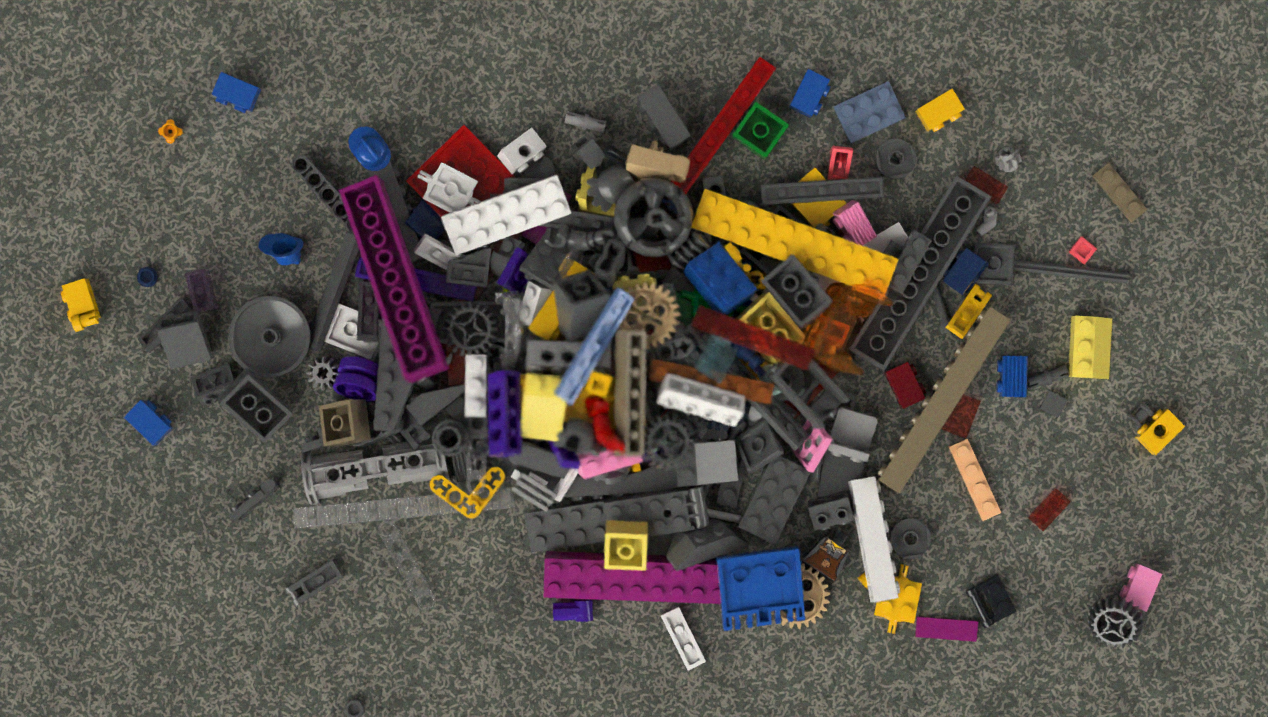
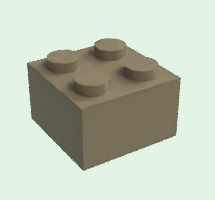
[319,399,371,446]

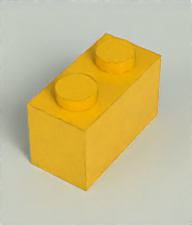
[915,88,965,133]

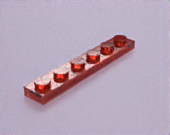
[692,305,815,371]

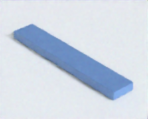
[553,287,635,405]

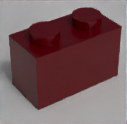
[884,362,926,409]

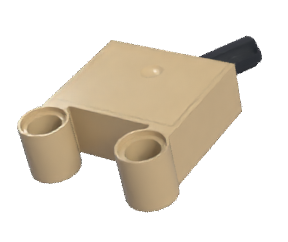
[603,140,690,182]

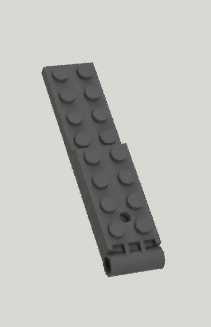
[524,485,710,553]

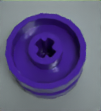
[333,357,379,402]

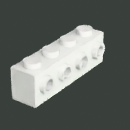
[657,373,745,426]

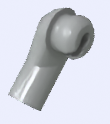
[975,206,997,236]

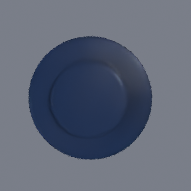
[137,267,158,287]

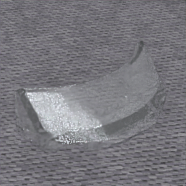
[494,291,527,372]

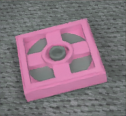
[790,420,832,472]

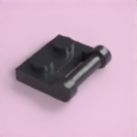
[965,575,1017,628]

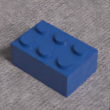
[683,242,757,318]

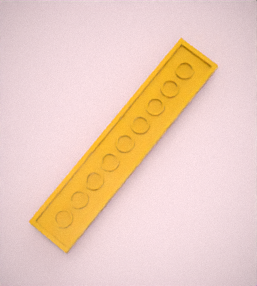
[692,189,898,298]

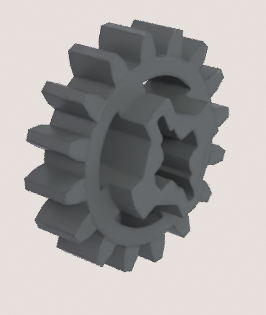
[666,408,708,442]

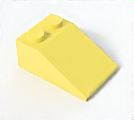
[521,374,566,441]

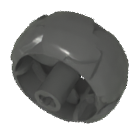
[614,178,693,257]

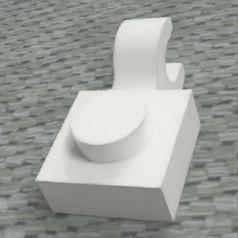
[511,469,548,500]

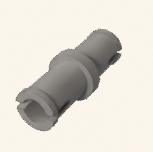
[564,111,607,133]

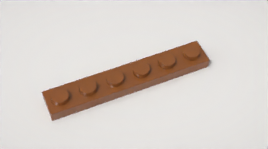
[648,358,774,404]

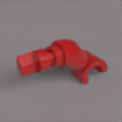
[585,395,625,454]

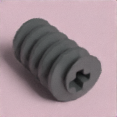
[667,231,712,274]

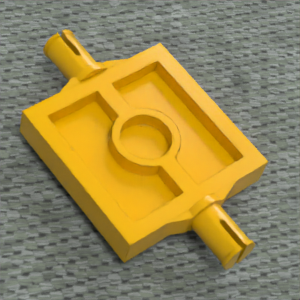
[874,564,922,634]

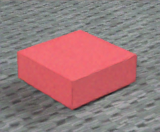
[1068,236,1097,265]

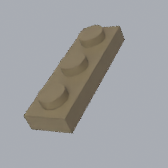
[1092,163,1148,223]

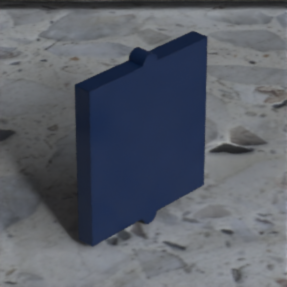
[405,199,445,240]

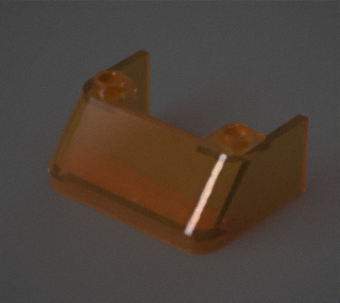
[801,282,894,375]

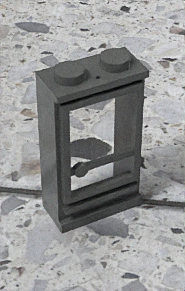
[766,347,849,429]

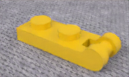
[945,283,992,339]

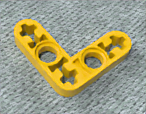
[429,467,506,518]

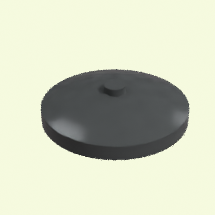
[229,296,311,378]

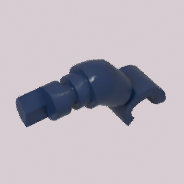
[721,328,767,378]

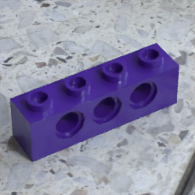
[488,370,521,458]

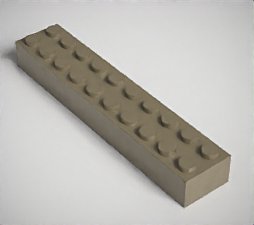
[877,307,1010,494]

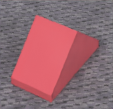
[827,146,853,180]

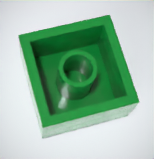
[732,102,789,161]

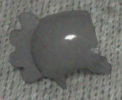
[587,164,635,212]
[554,417,607,456]

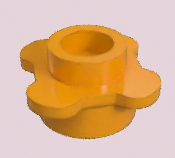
[158,119,183,144]

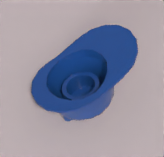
[348,126,391,171]
[259,233,304,265]

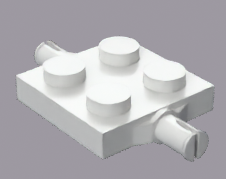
[418,162,482,213]

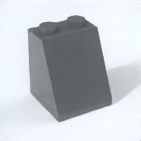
[553,270,610,342]

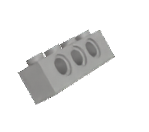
[527,341,611,375]

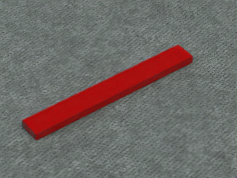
[670,57,776,194]

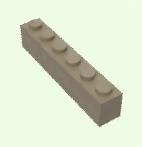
[614,330,646,457]

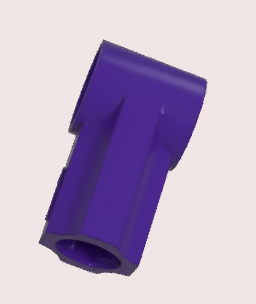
[553,600,593,622]

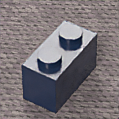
[943,248,989,296]

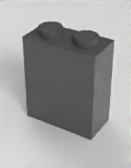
[157,310,211,369]

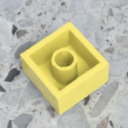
[604,520,648,570]

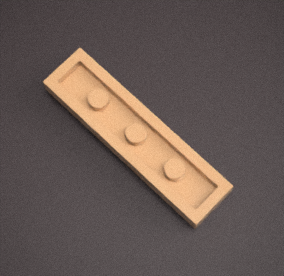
[949,439,1001,521]

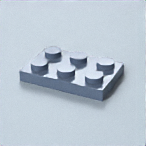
[833,81,906,144]

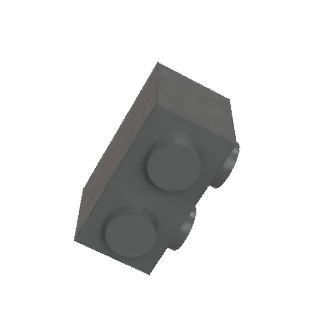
[808,491,854,530]

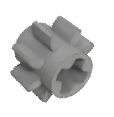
[995,147,1022,172]

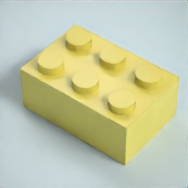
[735,292,808,364]

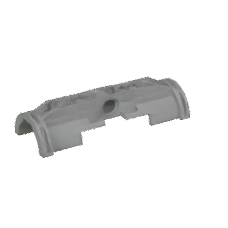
[301,435,451,505]

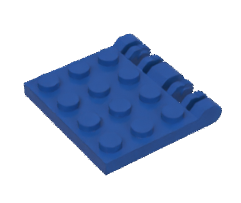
[716,546,805,631]

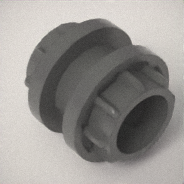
[432,419,471,456]

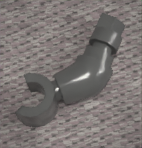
[545,222,617,250]

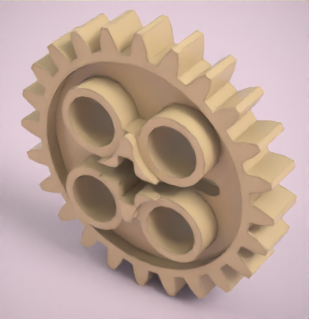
[619,282,681,350]
[771,563,830,629]

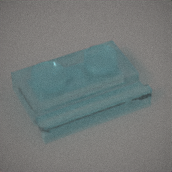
[695,334,738,384]

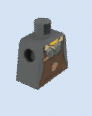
[802,530,849,582]

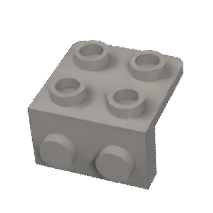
[828,407,877,463]

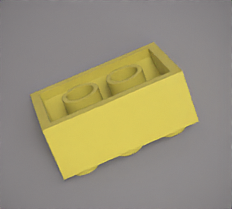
[1068,316,1112,379]

